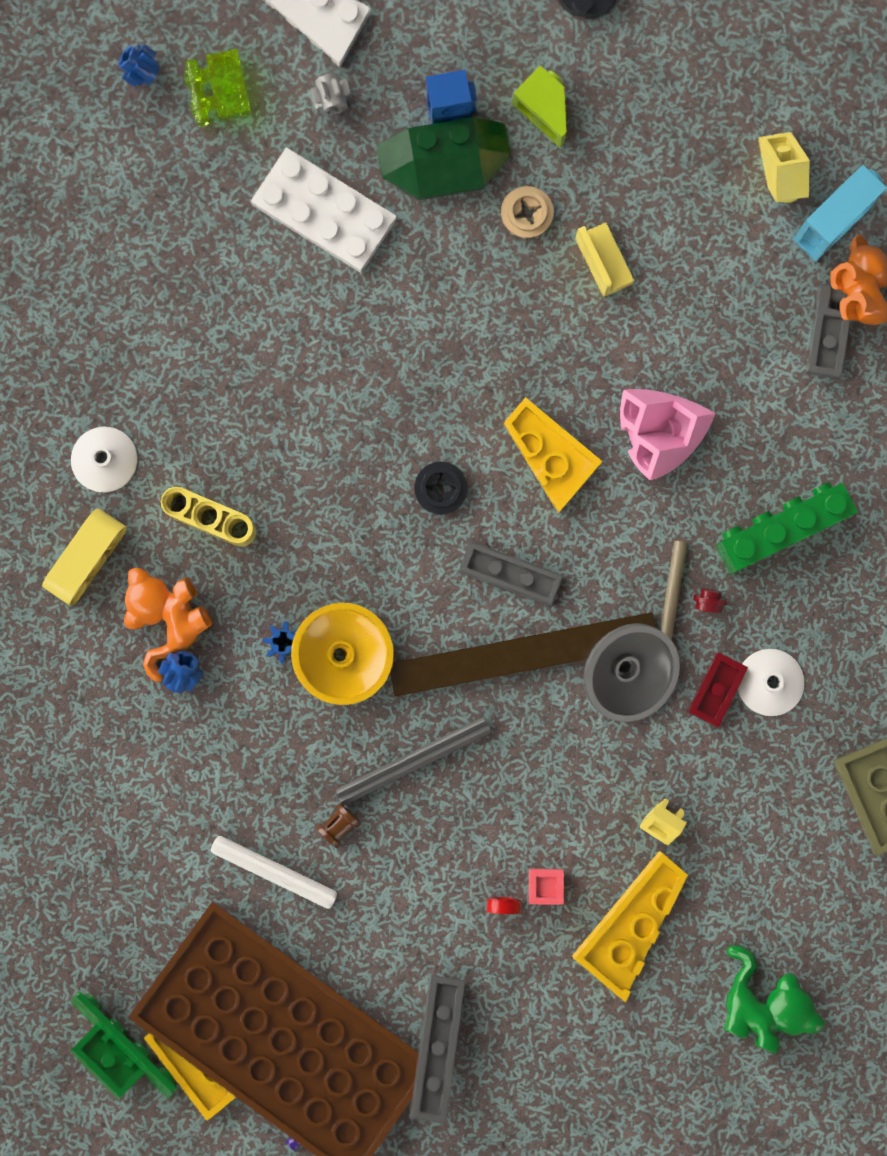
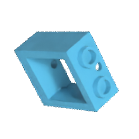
[792,165,887,262]

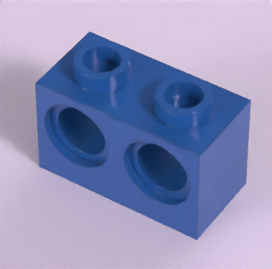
[426,70,477,124]

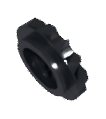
[414,461,468,515]

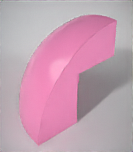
[620,389,716,480]

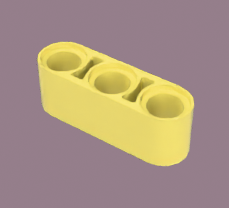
[161,487,256,547]
[42,508,127,606]

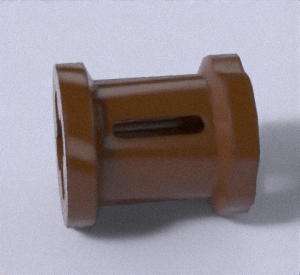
[316,803,361,849]

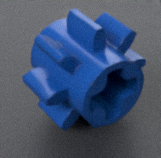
[118,44,160,87]
[263,621,297,664]
[158,651,203,693]

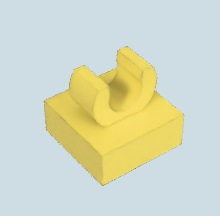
[640,799,686,846]

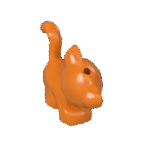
[831,234,887,325]
[124,568,213,682]

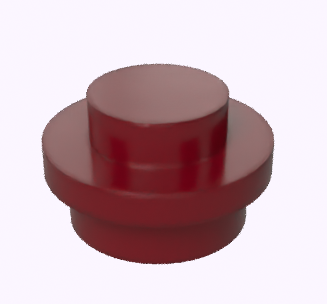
[693,589,727,613]

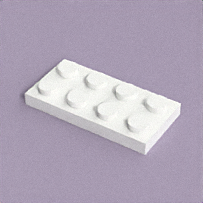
[251,147,397,273]

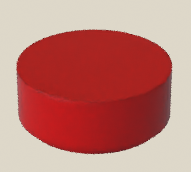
[486,897,521,914]

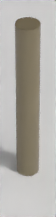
[660,541,688,640]

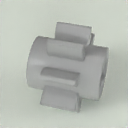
[310,73,353,115]

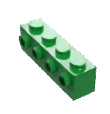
[715,482,858,575]

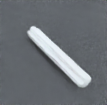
[211,836,337,909]

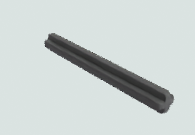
[336,717,492,805]

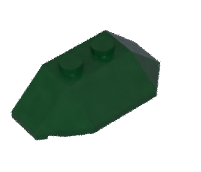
[376,117,511,200]

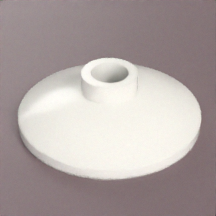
[71,427,138,493]
[738,649,804,716]

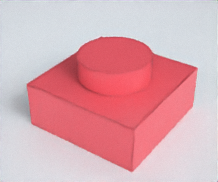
[529,869,564,905]

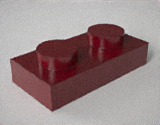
[686,652,748,728]

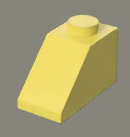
[759,132,810,203]

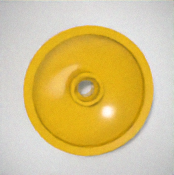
[291,603,393,705]

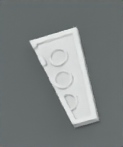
[264,0,371,67]

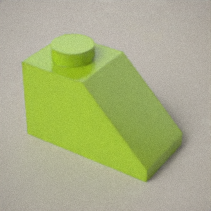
[512,65,566,147]

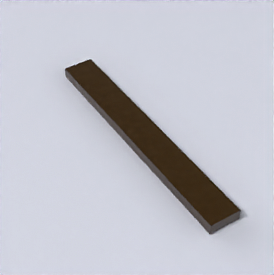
[390,612,656,697]

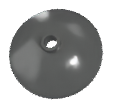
[583,624,680,722]

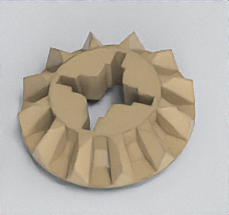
[501,186,554,240]

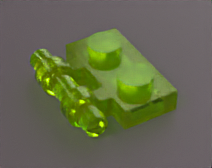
[184,49,252,127]

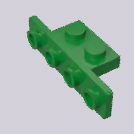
[70,991,177,1100]

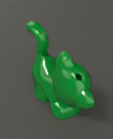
[723,945,826,1055]

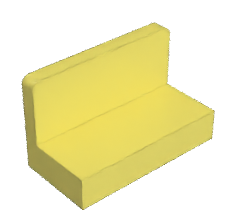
[575,222,634,297]

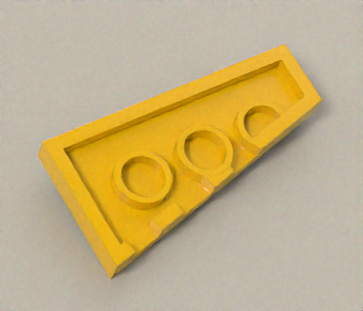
[572,851,688,1002]

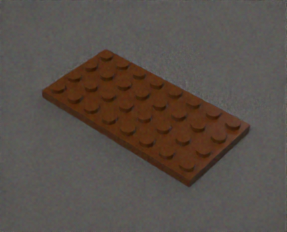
[128,902,419,1156]

